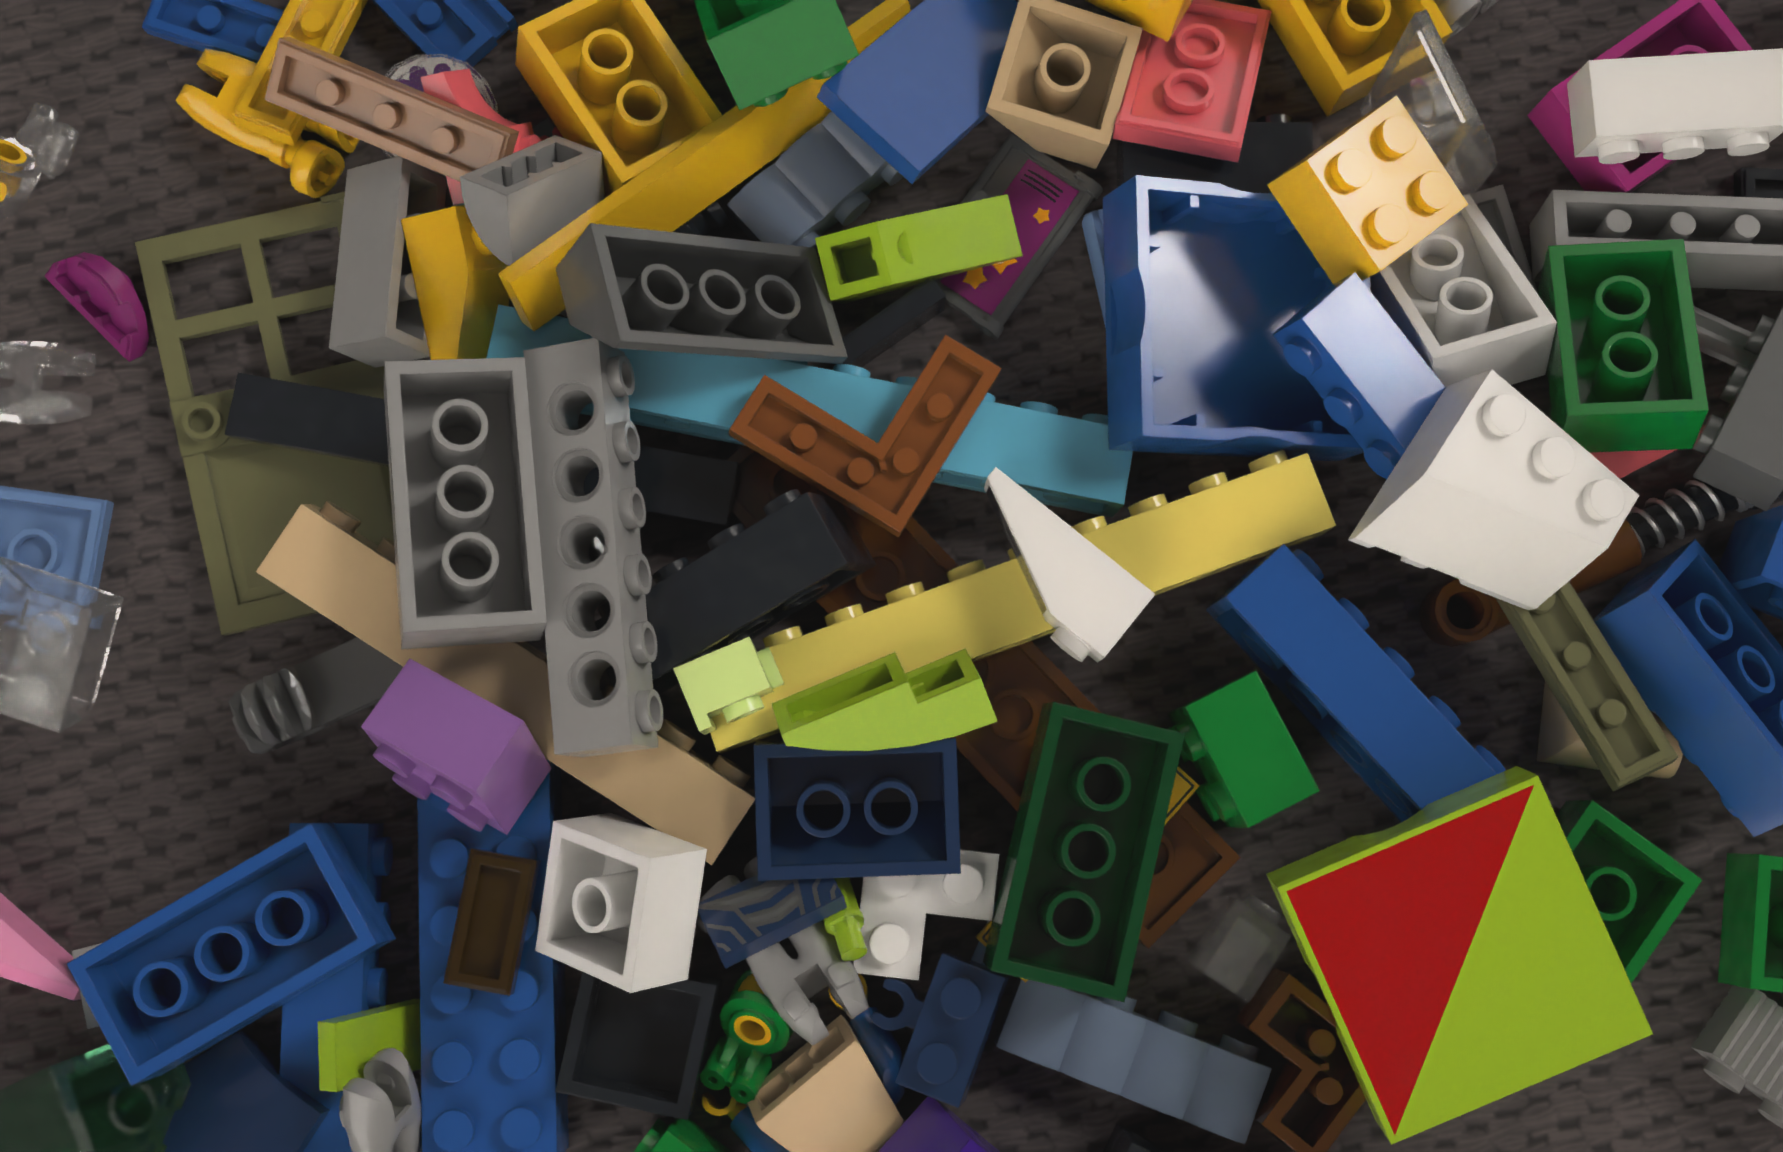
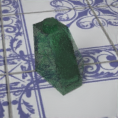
[0,1044,191,1152]

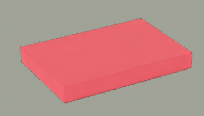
[1113,0,1272,163]

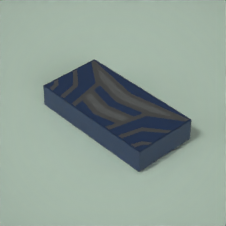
[698,874,847,969]

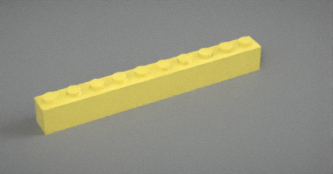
[710,450,1336,754]

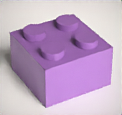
[361,658,552,835]

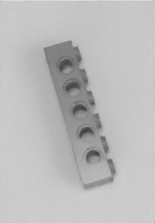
[523,338,663,757]

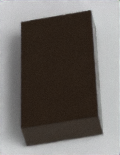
[443,848,541,996]

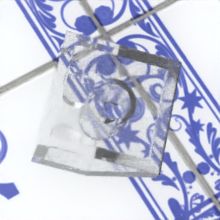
[0,557,124,733]

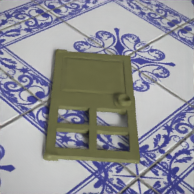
[135,191,394,636]

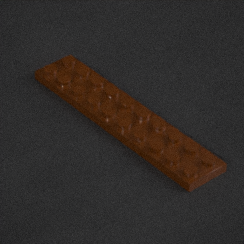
[727,445,1241,949]

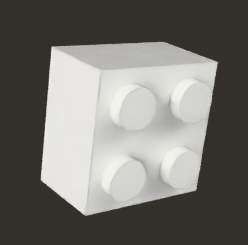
[535,813,707,993]

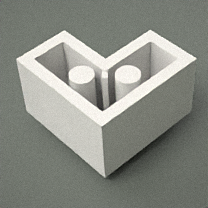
[853,849,999,980]

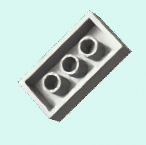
[384,357,547,650]

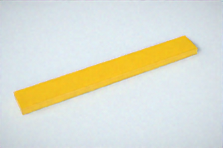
[498,0,911,331]

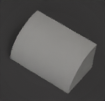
[460,135,605,266]

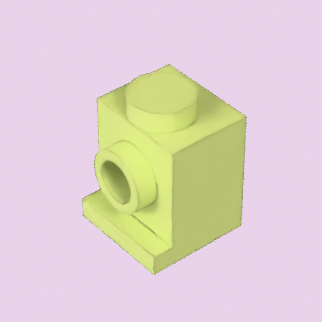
[673,637,784,735]

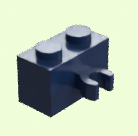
[870,952,1010,1108]

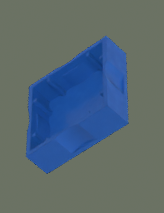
[1103,175,1371,461]

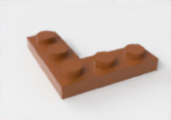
[729,334,1002,538]

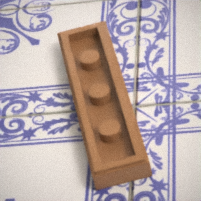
[264,37,519,182]

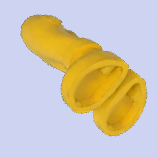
[176,48,360,198]

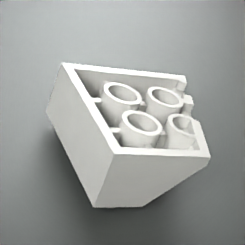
[1348,369,1640,610]

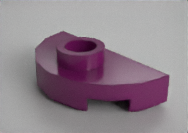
[45,252,149,362]

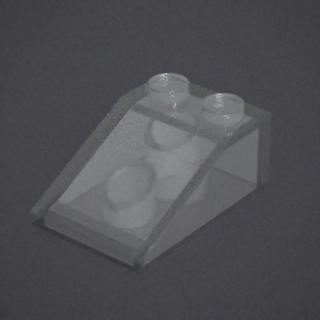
[1360,9,1498,195]

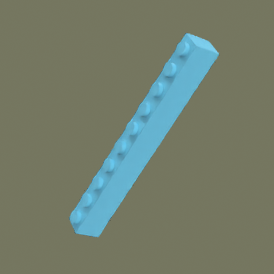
[486,304,1133,517]

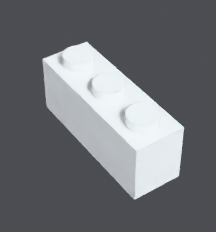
[1567,48,1783,164]

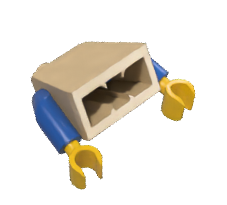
[702,974,906,1152]

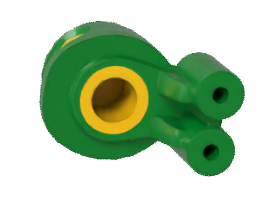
[700,968,794,1104]

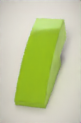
[772,648,998,751]

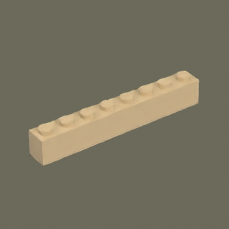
[256,501,755,865]

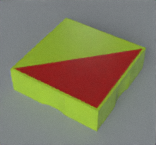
[1266,766,1653,1145]

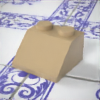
[985,0,1143,169]

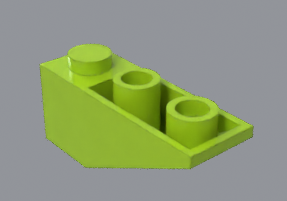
[815,194,1023,304]

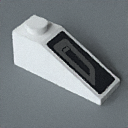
[984,467,1155,663]

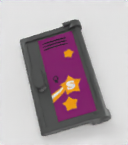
[920,134,1103,340]

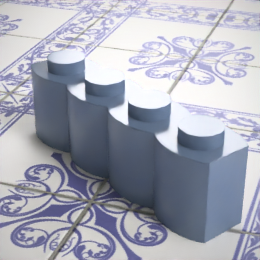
[727,111,903,253]
[994,977,1272,1144]

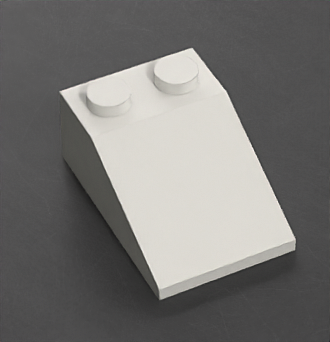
[1370,194,1557,387]

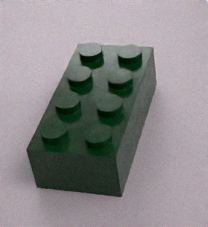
[983,702,1185,1002]

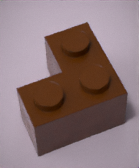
[1235,968,1366,1152]

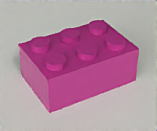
[1527,0,1753,193]

